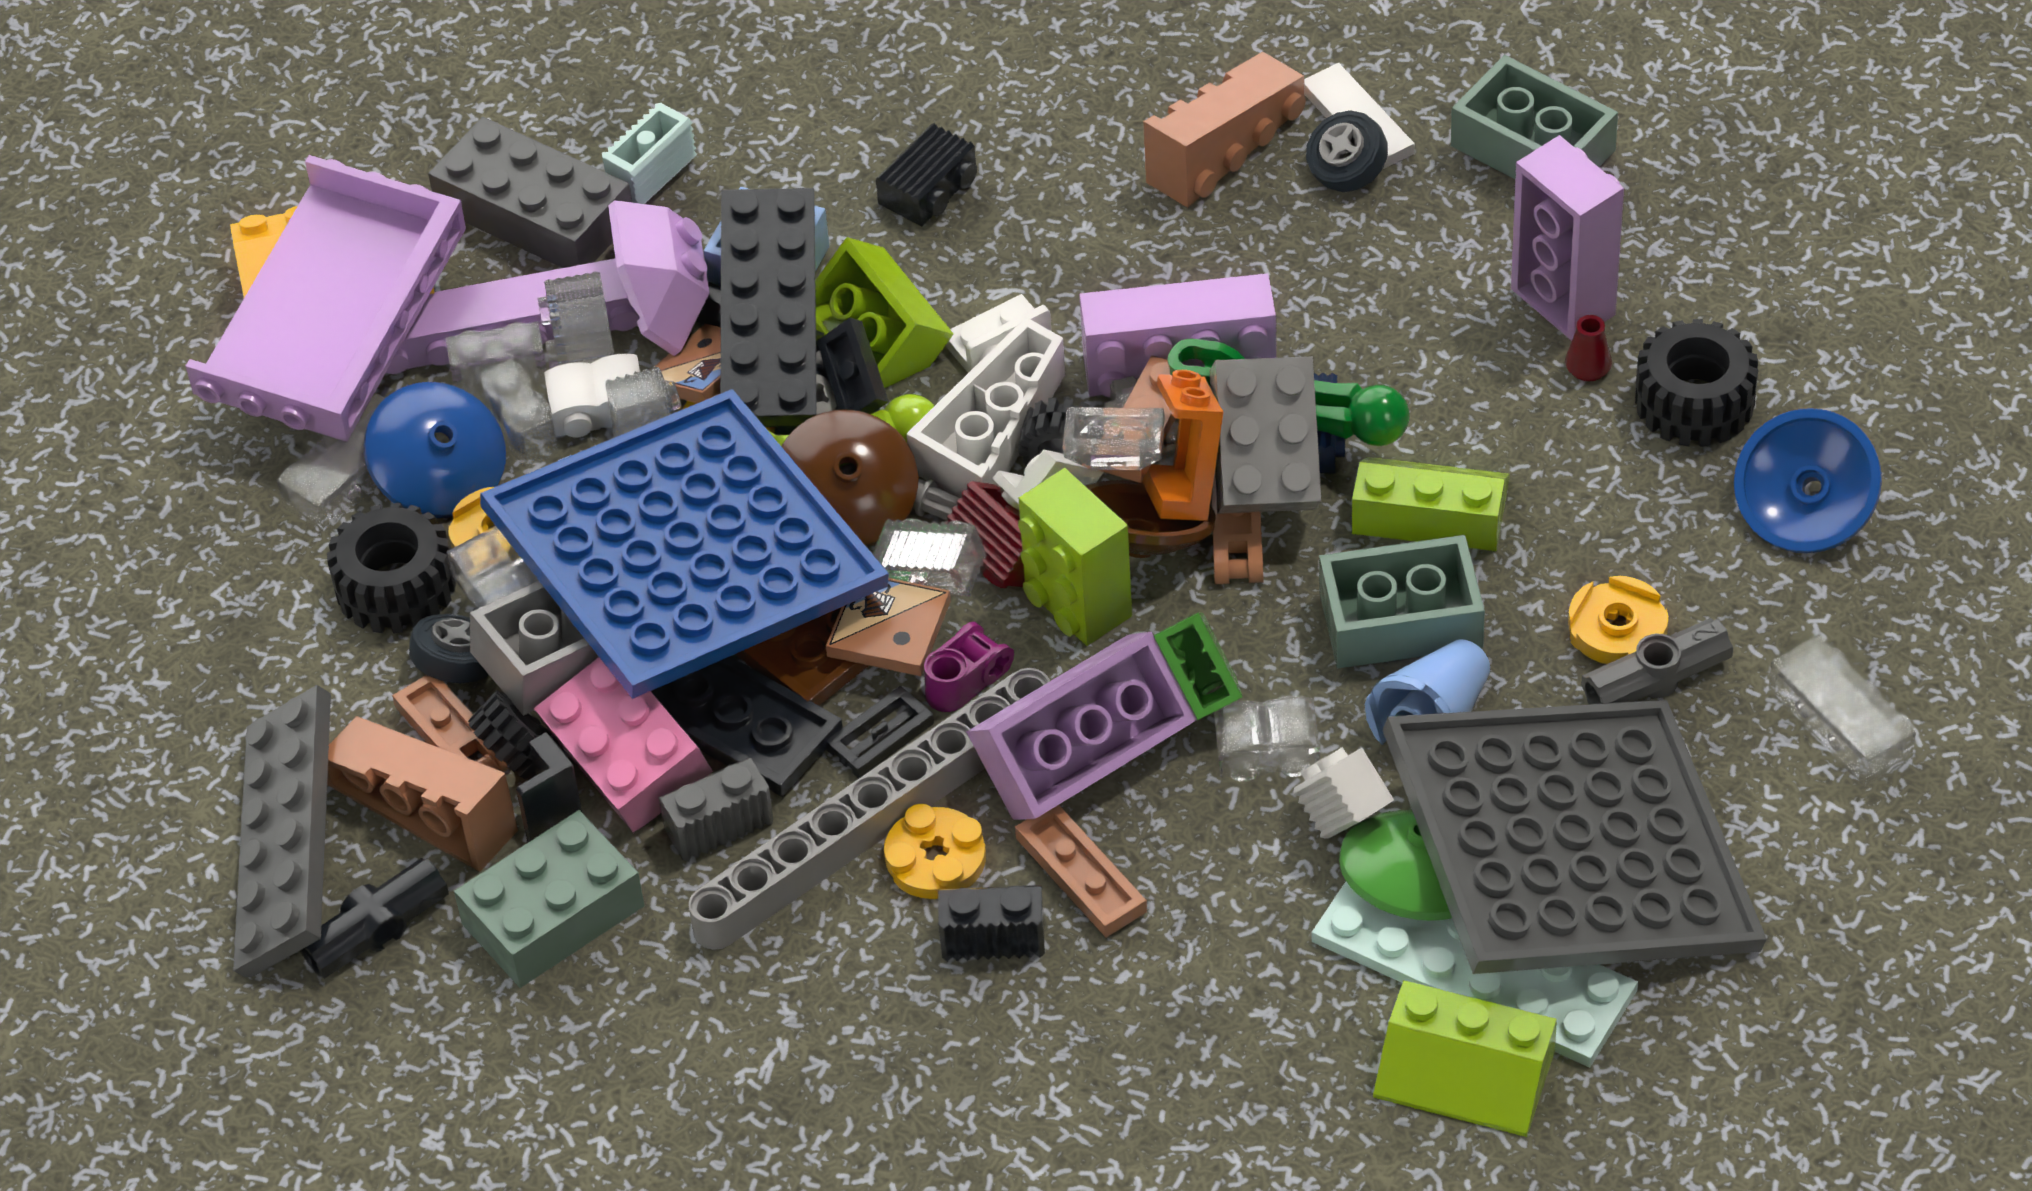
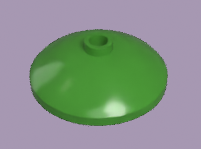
[1339,810,1452,921]

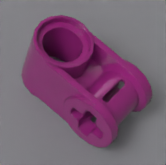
[924,622,1014,712]

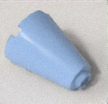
[1364,639,1490,745]

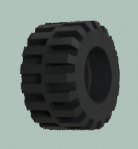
[1635,319,1758,447]
[327,503,456,634]

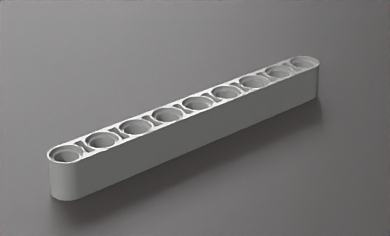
[689,668,1050,950]

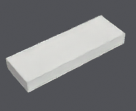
[1304,63,1415,169]

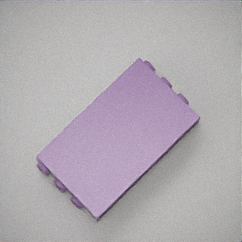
[186,155,466,442]

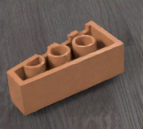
[1143,51,1306,208]
[327,716,518,872]

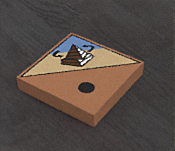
[642,324,721,403]
[826,578,951,676]

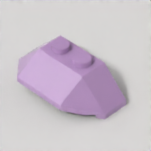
[608,200,709,356]

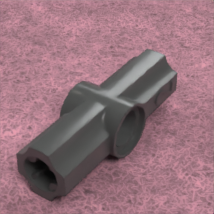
[1581,618,1733,705]

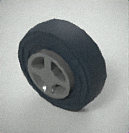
[409,614,489,684]

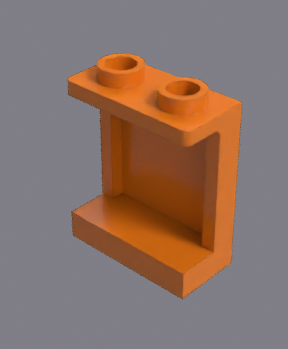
[1142,370,1223,521]

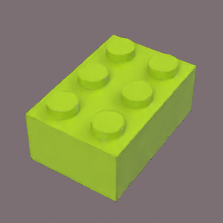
[1018,468,1132,646]

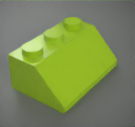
[816,237,954,388]
[1352,457,1510,551]
[1373,980,1557,1137]

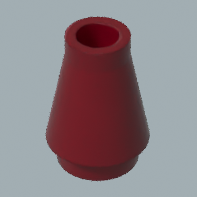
[1565,315,1612,381]

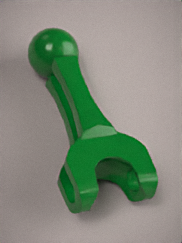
[1167,338,1410,446]

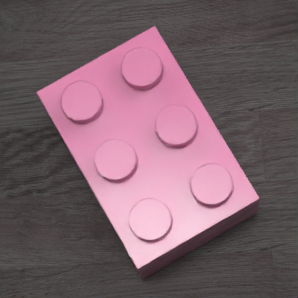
[534,657,713,832]

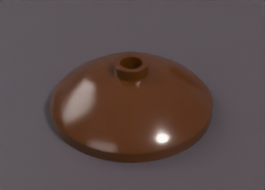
[781,410,918,547]
[1085,480,1216,558]

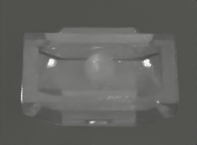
[1062,407,1165,470]

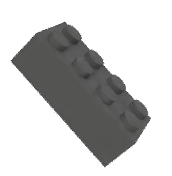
[428,117,632,268]

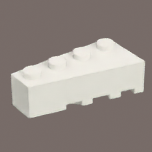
[907,317,1065,498]

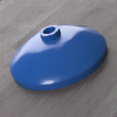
[363,382,506,518]
[1734,408,1882,553]

